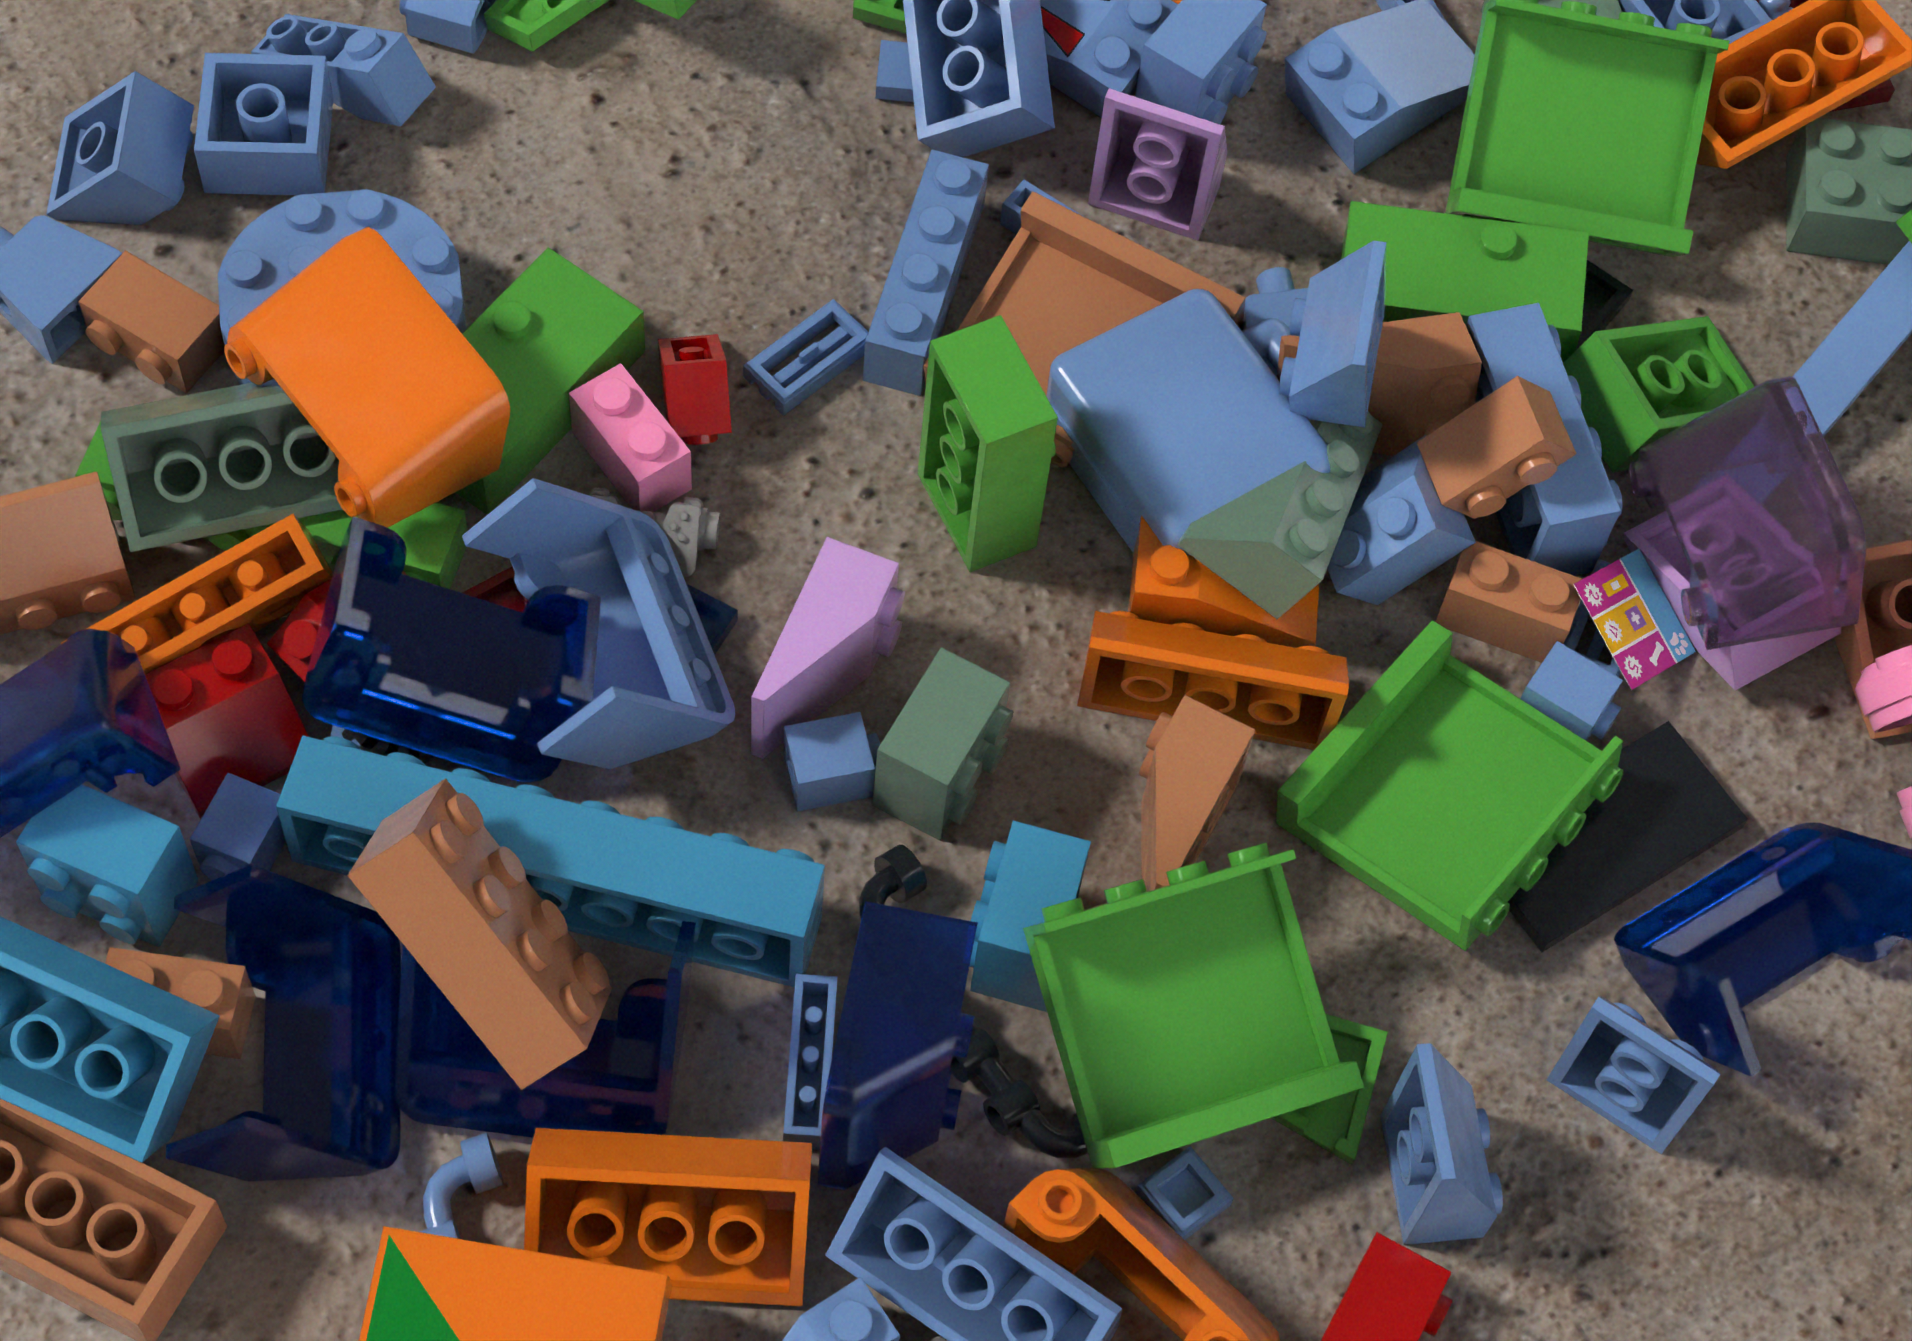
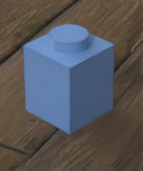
[1520,641,1623,741]
[783,712,880,812]
[190,773,286,891]

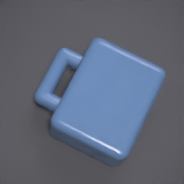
[1046,289,1330,555]

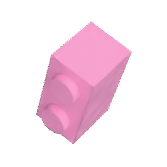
[569,363,692,512]

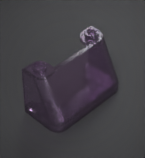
[1629,376,1866,650]

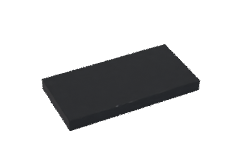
[1508,721,1748,952]

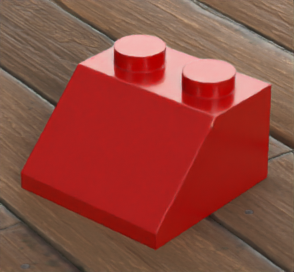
[129,623,309,818]

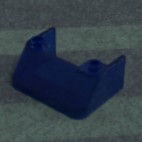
[1614,822,1912,1077]
[166,864,401,1182]
[818,901,978,1190]
[394,921,696,1138]

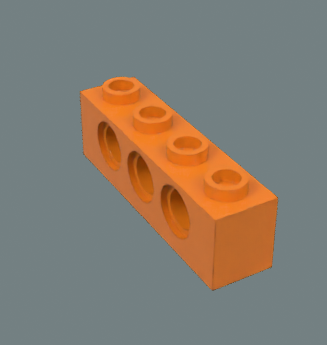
[61,514,335,712]

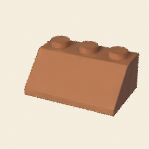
[0,471,136,635]

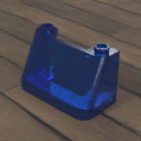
[302,516,601,783]
[0,629,181,838]

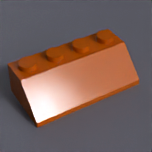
[1696,0,1912,169]
[1077,611,1349,750]
[524,1128,812,1306]

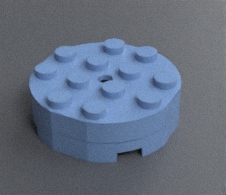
[218,189,467,385]

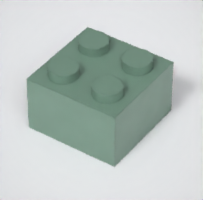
[1786,118,1912,264]
[872,647,1014,841]

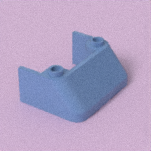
[462,478,735,769]

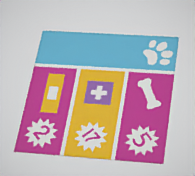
[1573,548,1696,690]

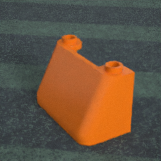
[224,227,510,536]
[1003,1167,1280,1341]

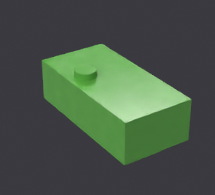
[1340,201,1589,363]
[455,247,645,515]
[918,315,1058,572]

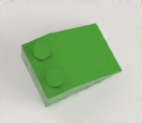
[1563,316,1767,473]

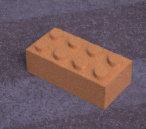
[347,778,612,1090]
[0,1099,228,1341]

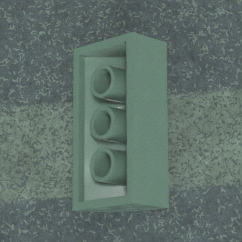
[101,378,342,552]
[1177,411,1383,619]

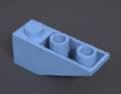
[251,14,436,126]

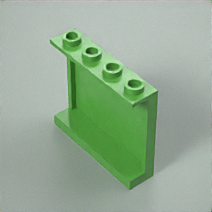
[1445,0,1730,257]
[1276,620,1624,951]
[1023,843,1364,1168]

